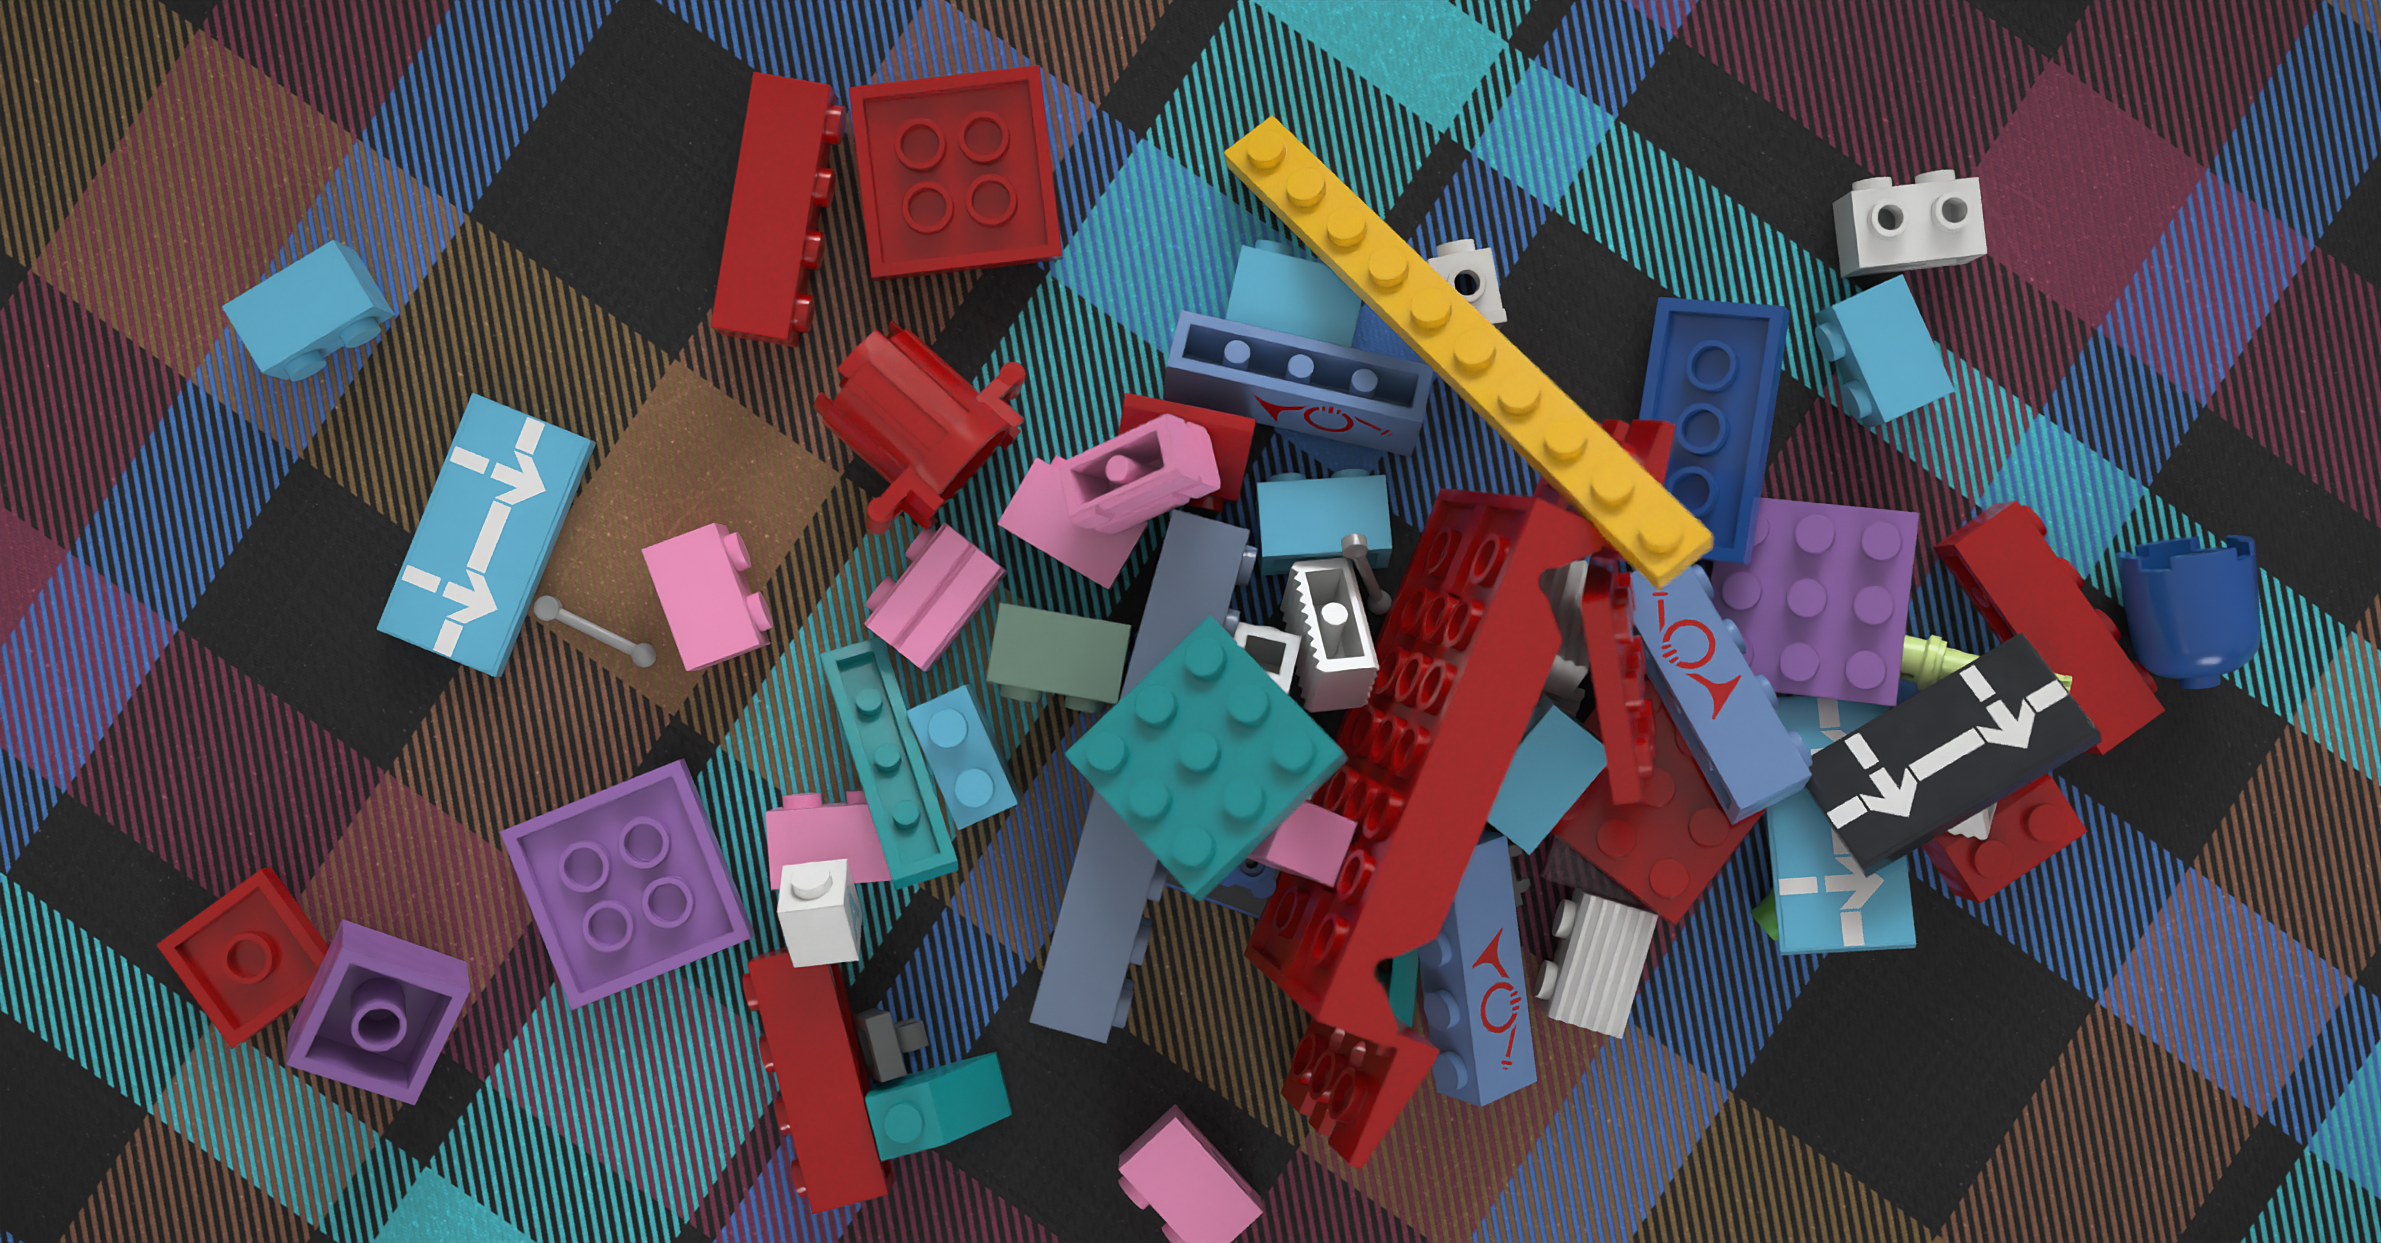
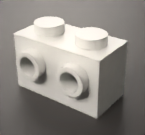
[1833,170,1987,278]

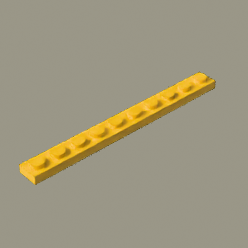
[1223,115,1713,591]

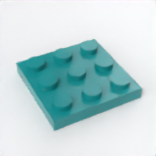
[1064,615,1349,902]

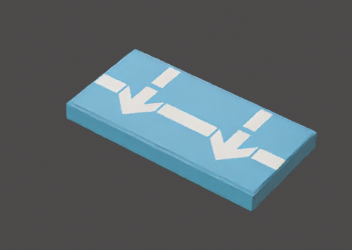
[376,393,596,677]
[1766,696,1916,955]

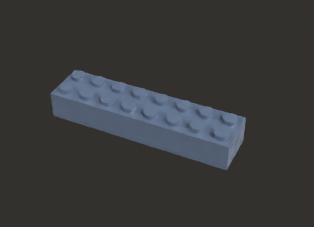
[1029,509,1258,1043]

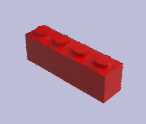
[710,72,846,348]
[1933,500,2165,755]
[743,947,895,1214]

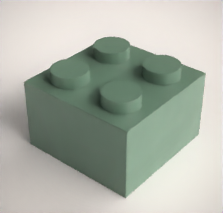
[986,603,1133,714]

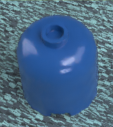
[2116,535,2261,689]

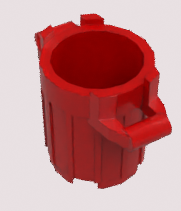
[813,321,1026,535]

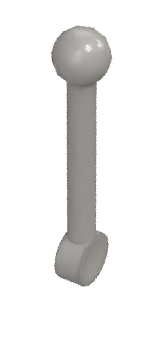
[1341,533,1392,615]
[534,596,657,668]

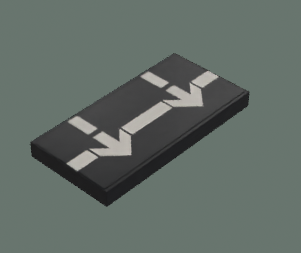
[1804,632,2102,878]

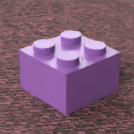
[286,919,470,1105]

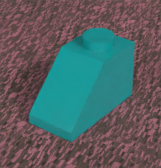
[865,1051,1013,1161]

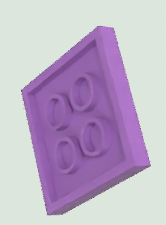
[1711,498,1920,707]
[500,759,755,1010]

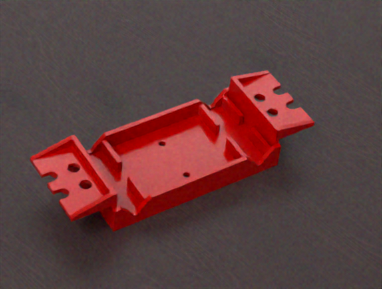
[1243,419,1675,1170]

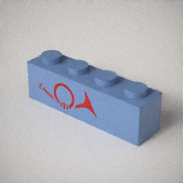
[1163,310,1433,457]
[1631,564,1812,824]
[1416,830,1537,1107]

